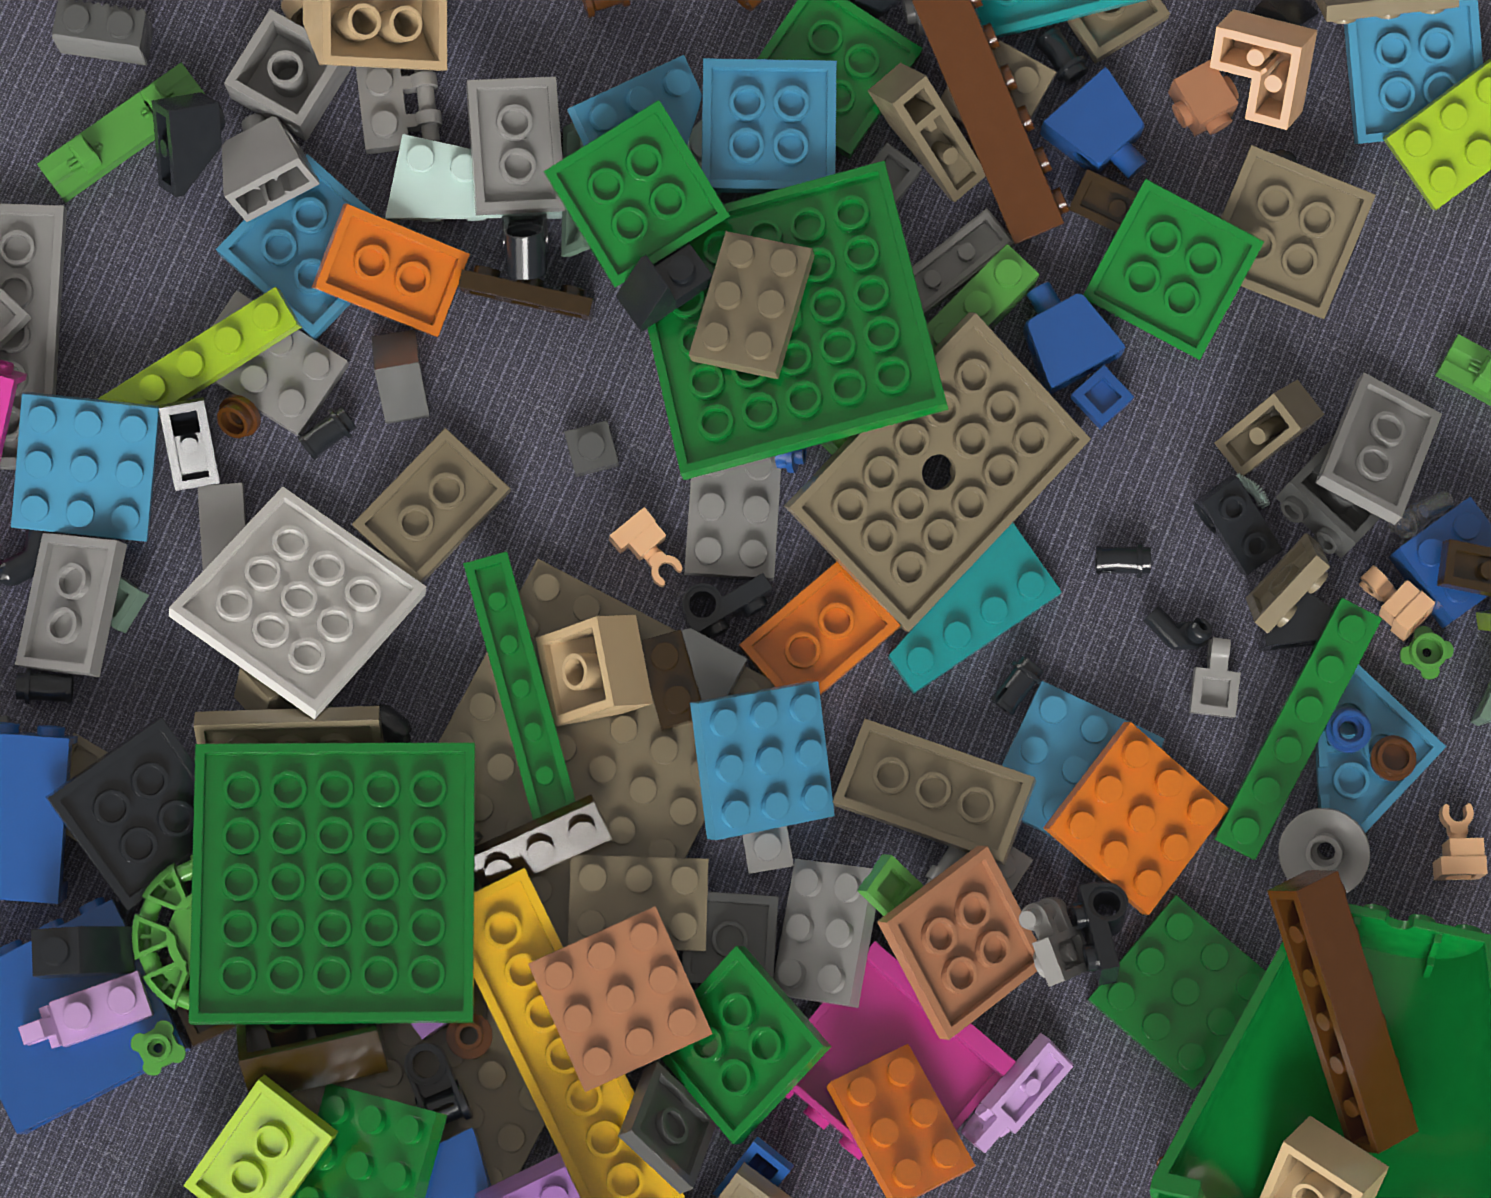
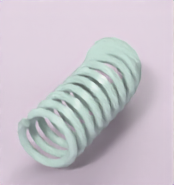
[1237,473,1270,509]

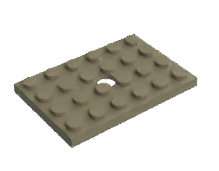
[784,312,1091,632]

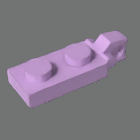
[18,971,154,1048]
[961,1033,1073,1153]

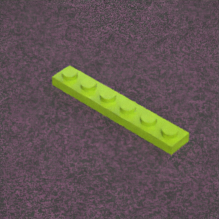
[98,287,302,406]

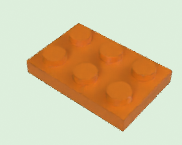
[312,204,470,337]
[739,562,901,696]
[826,1044,976,1198]

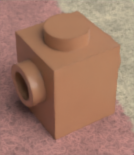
[1168,59,1239,137]

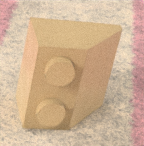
[536,615,653,726]
[1260,1116,1389,1198]

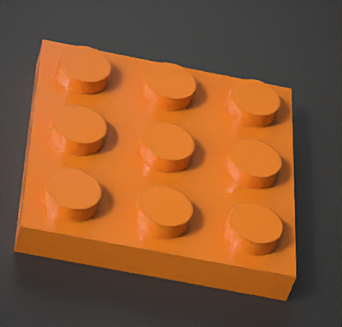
[1043,722,1229,915]

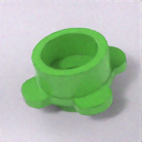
[1399,626,1454,680]
[131,1020,186,1076]

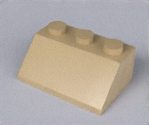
[303,0,447,71]

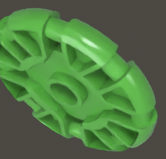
[132,855,193,1010]

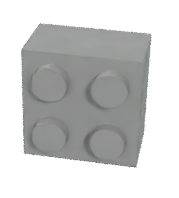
[224,9,351,141]

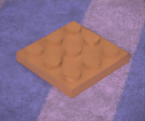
[877,846,1037,1040]
[528,906,712,1092]

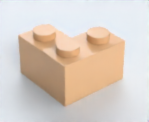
[1210,9,1317,130]

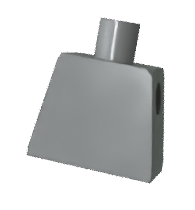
[222,114,320,222]

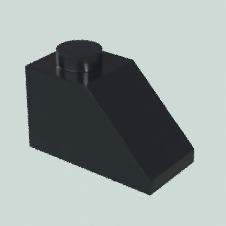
[152,92,225,197]
[31,926,136,979]

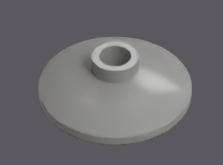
[1278,808,1370,893]

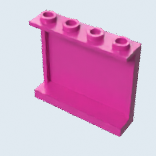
[785,941,1016,1160]

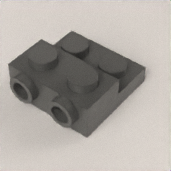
[1275,436,1380,558]

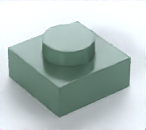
[110,576,149,633]

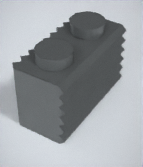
[52,0,154,66]

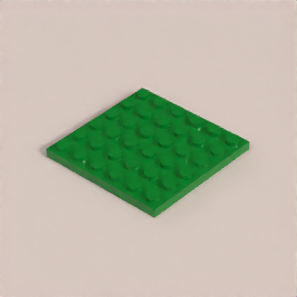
[647,161,949,480]
[189,743,475,1025]

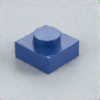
[1070,365,1134,430]

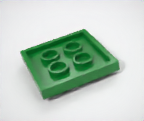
[757,0,923,160]
[543,100,730,288]
[1083,178,1265,360]
[1087,895,1266,1090]
[661,946,832,1144]
[295,1084,447,1198]

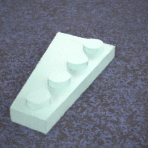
[385,134,562,223]

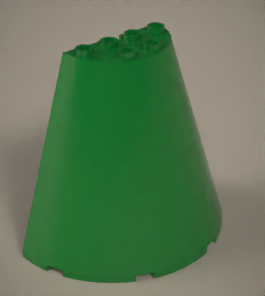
[1150,904,1491,1198]

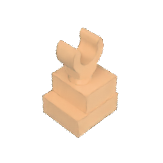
[609,507,683,587]
[1359,565,1435,642]
[1433,803,1488,880]

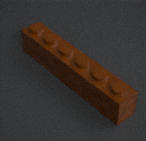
[912,0,1070,244]
[1267,870,1419,1154]

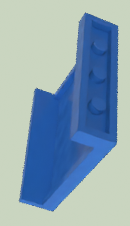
[0,722,78,904]
[0,897,191,1134]

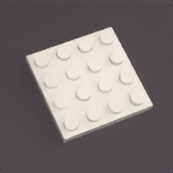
[169,487,427,720]

